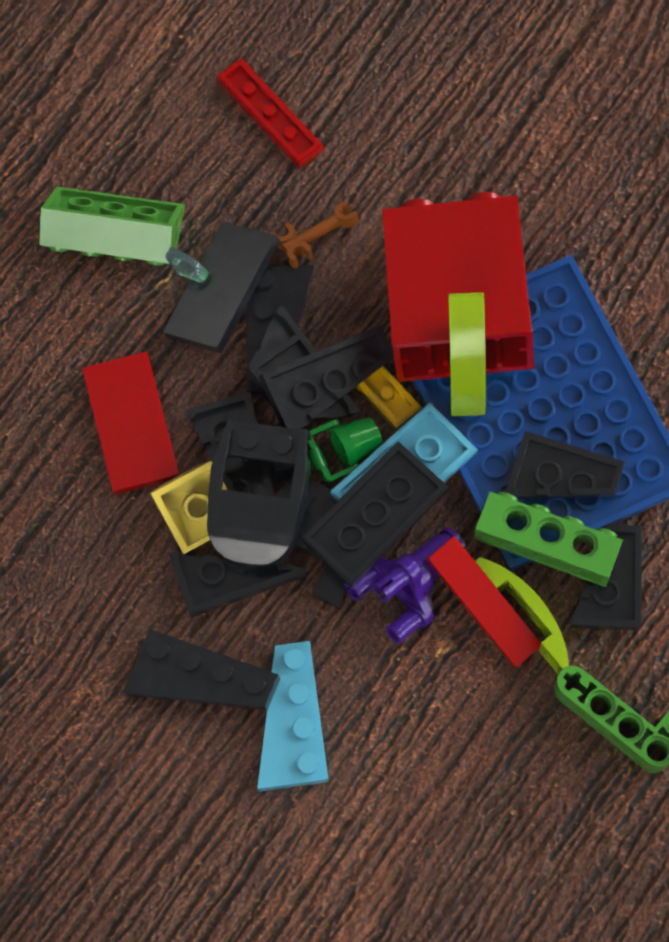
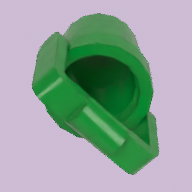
[308,417,383,483]

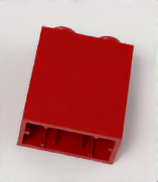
[382,192,534,382]

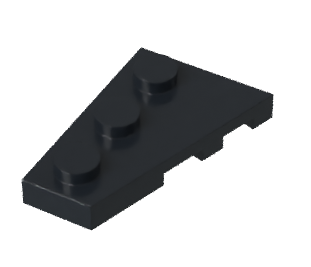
[505,431,625,498]

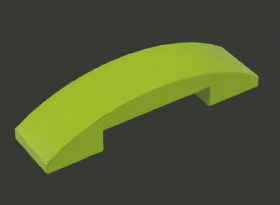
[448,292,486,416]
[475,557,569,674]

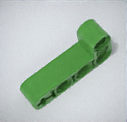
[554,666,669,773]

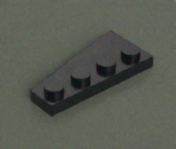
[123,629,280,711]

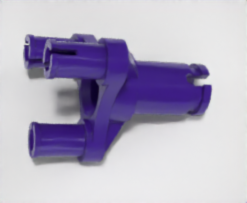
[344,527,467,644]

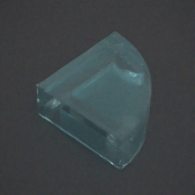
[165,247,209,283]

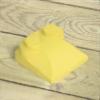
[150,460,228,554]

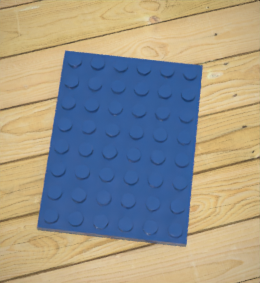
[391,255,669,571]

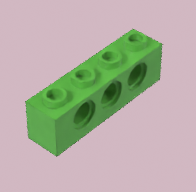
[474,492,623,587]

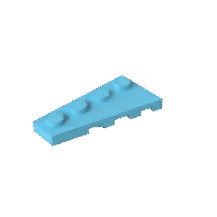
[257,641,329,792]

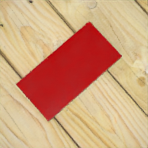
[82,351,180,495]

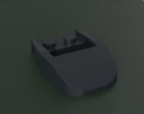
[207,419,311,566]

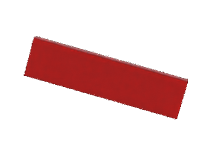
[216,58,324,169]
[425,536,541,668]

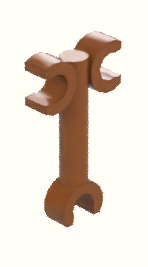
[270,201,359,269]

